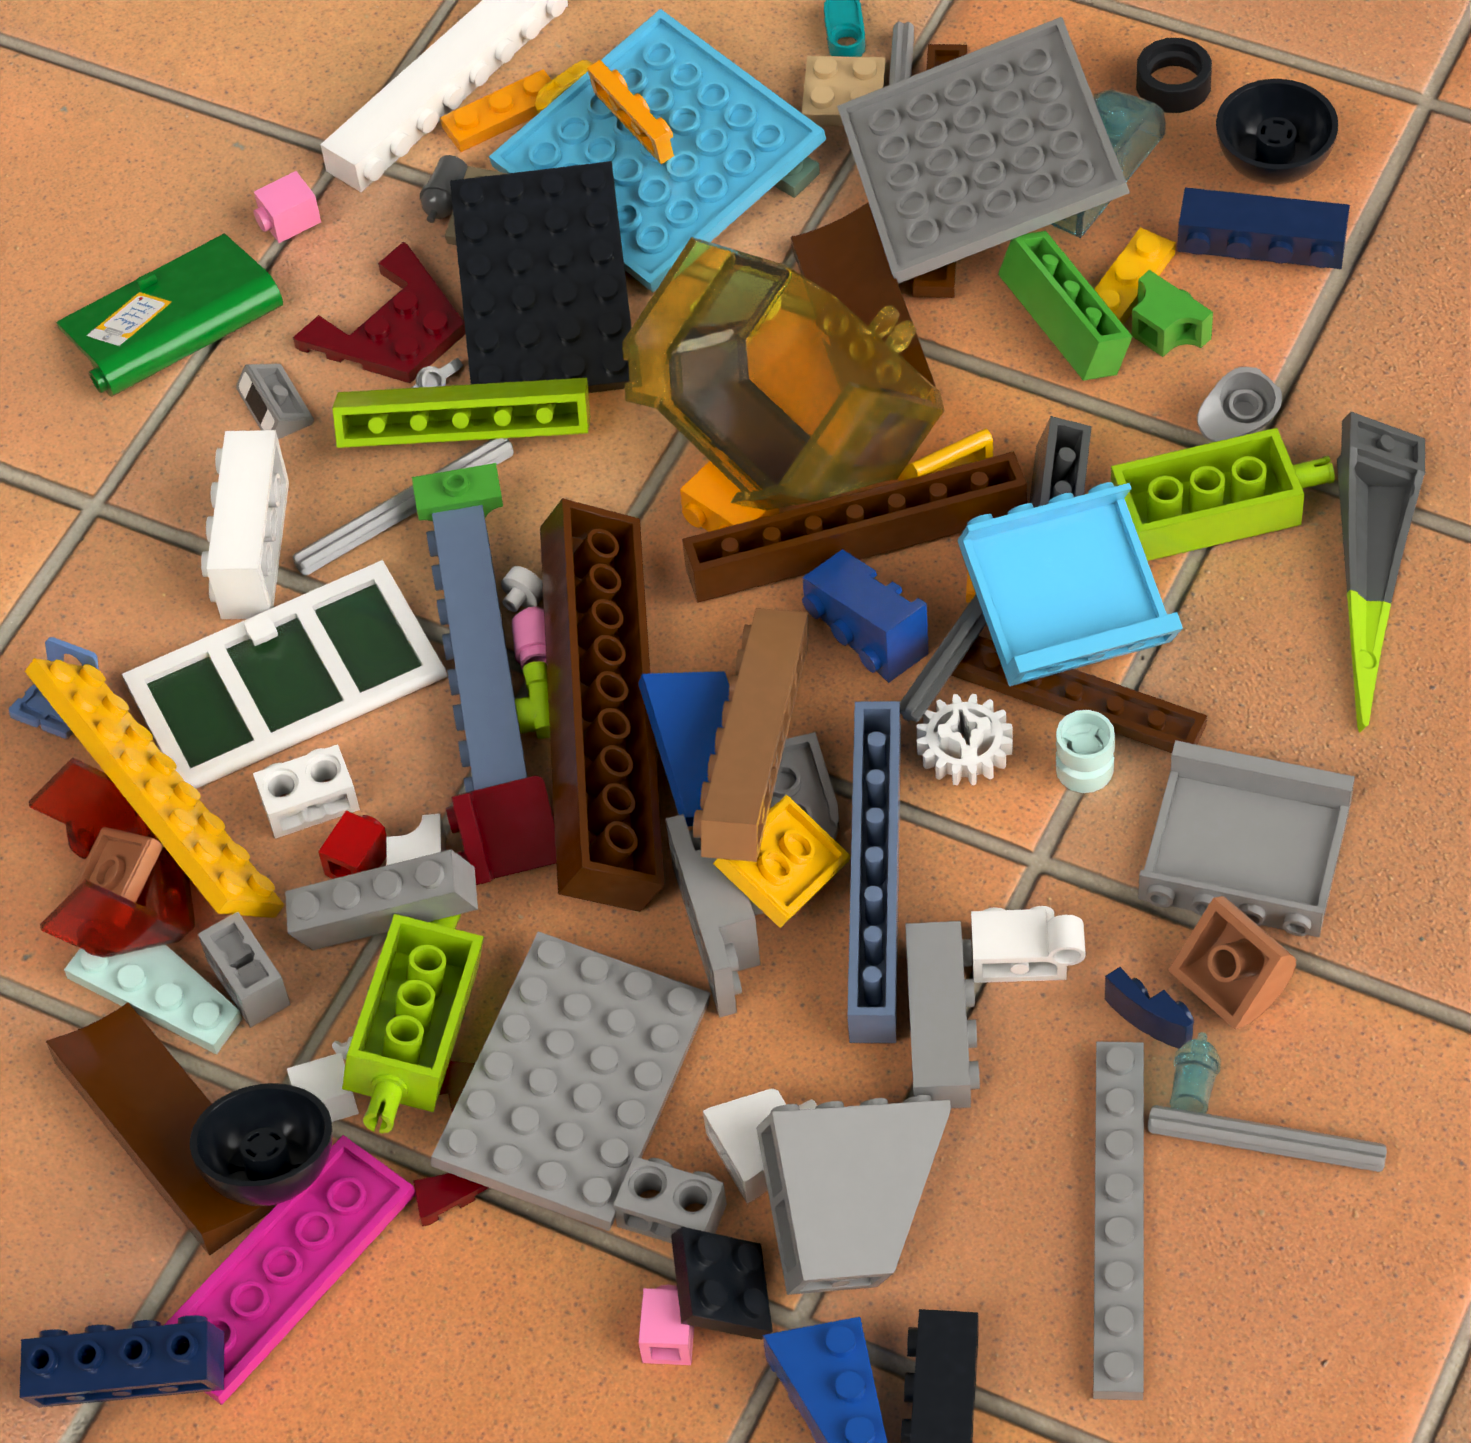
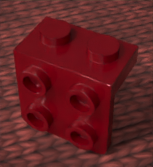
[446,775,556,885]

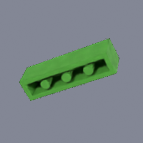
[998,231,1133,381]

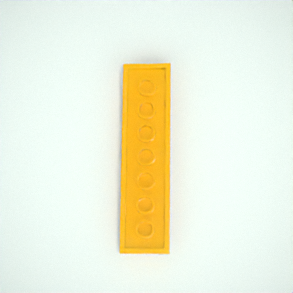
[24,658,285,918]

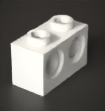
[253,744,360,839]

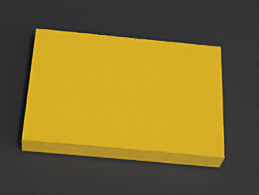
[713,795,851,928]

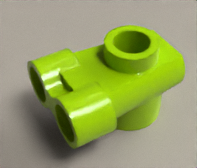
[515,661,550,739]

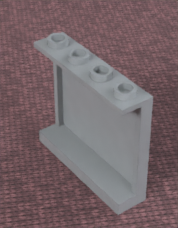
[1138,740,1355,937]

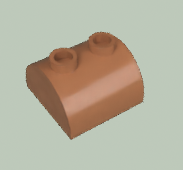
[1168,896,1296,1029]

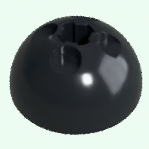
[1216,79,1338,185]
[190,1083,333,1206]

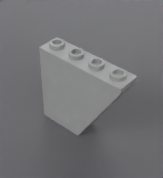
[756,1095,951,1295]

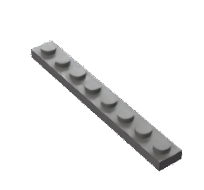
[1093,1041,1144,1401]

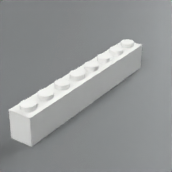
[320,0,568,192]

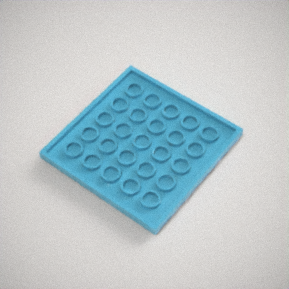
[489,9,826,292]

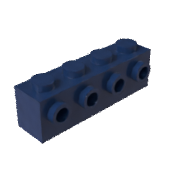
[1177,187,1350,269]
[20,1315,224,1408]

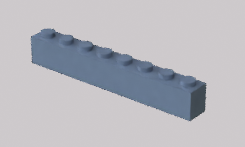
[426,505,528,792]
[847,701,901,1043]

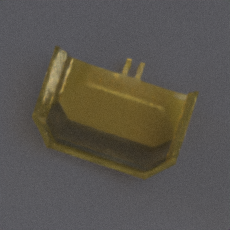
[623,237,945,510]

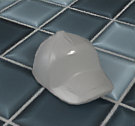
[1197,367,1282,442]

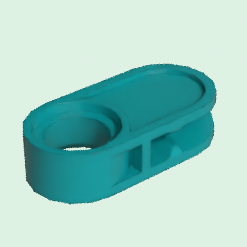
[824,0,866,57]

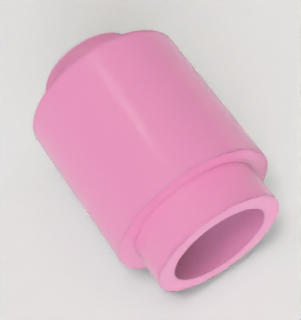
[512,607,547,670]

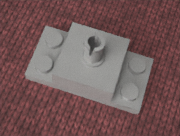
[666,814,764,1018]

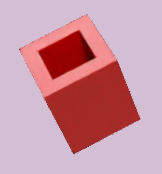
[318,810,387,879]

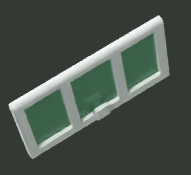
[122,560,447,789]

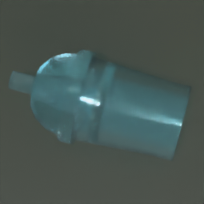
[1170,1032,1221,1113]

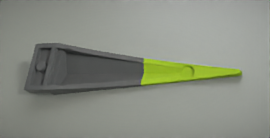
[1337,412,1425,733]

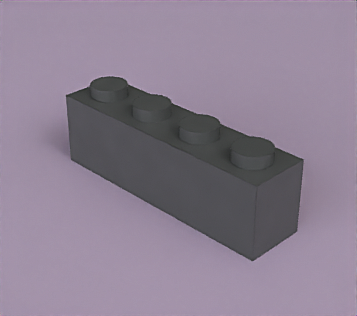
[1029,416,1092,508]

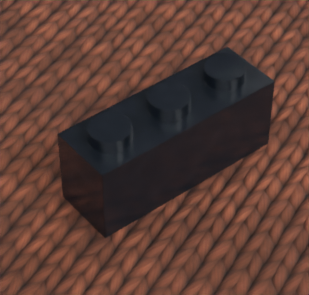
[901,1309,979,1443]

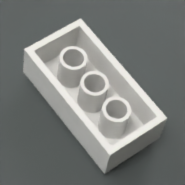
[201,430,289,619]

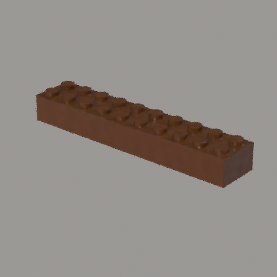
[540,498,665,912]

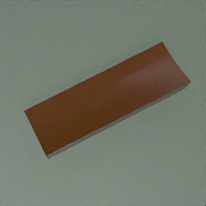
[791,202,936,431]
[46,1002,277,1256]

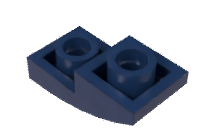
[1104,967,1194,1051]

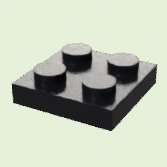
[671,1227,773,1340]

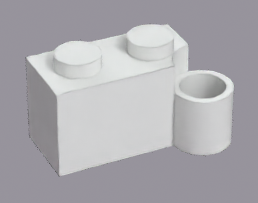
[971,906,1086,983]

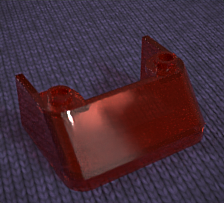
[29,757,195,958]

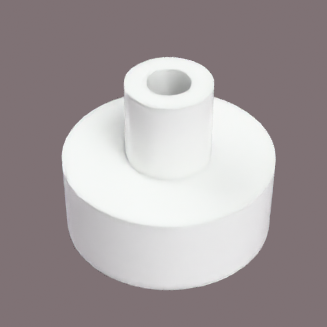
[501,566,543,612]

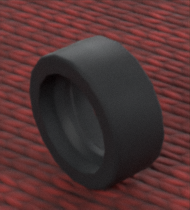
[1136,38,1212,113]

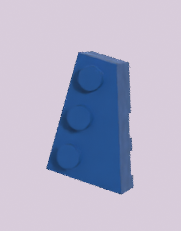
[802,549,929,683]
[763,1317,887,1443]

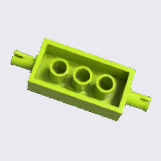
[1111,428,1335,561]
[342,914,484,1134]

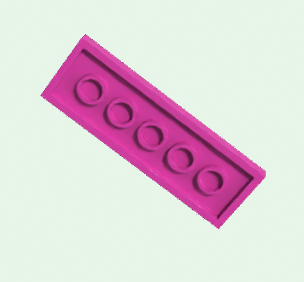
[164,1135,416,1405]

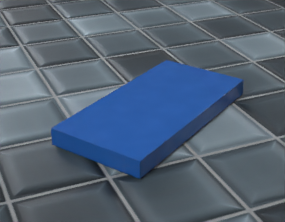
[638,671,770,827]

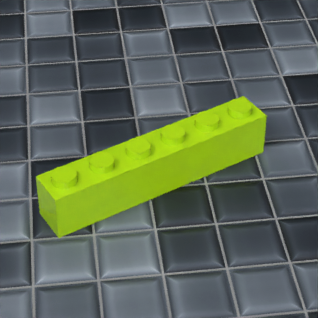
[332,378,591,448]

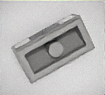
[236,364,314,439]

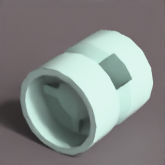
[1056,710,1115,793]

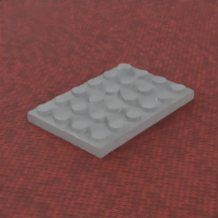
[431,931,711,1231]

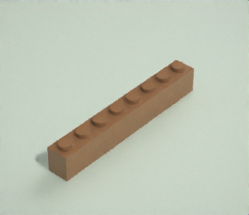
[693,608,808,862]

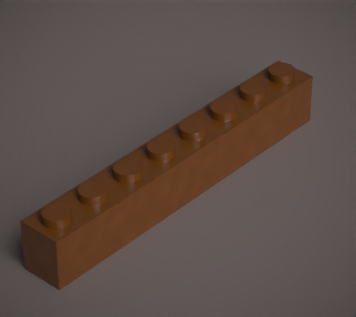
[682,451,1027,603]

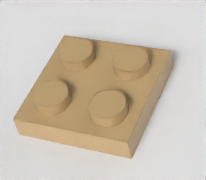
[802,56,886,126]

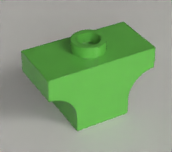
[1131,270,1213,357]
[412,463,503,521]

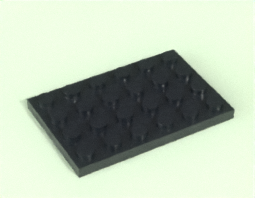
[450,161,639,393]

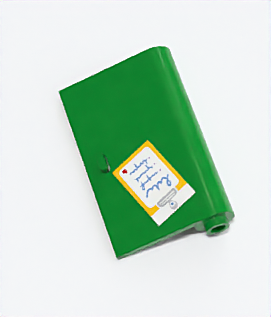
[56,233,283,397]

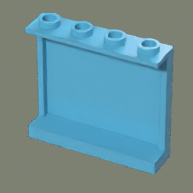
[957,482,1183,686]

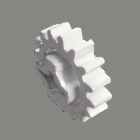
[916,694,1013,785]

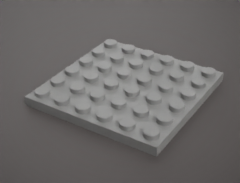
[837,17,1130,284]

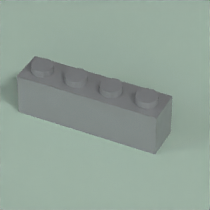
[285,849,478,950]
[905,921,980,1108]

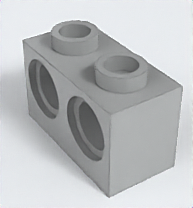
[198,912,290,1028]
[613,1156,727,1243]

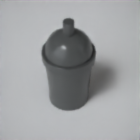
[420,155,468,223]

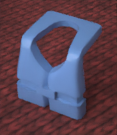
[8,637,99,739]

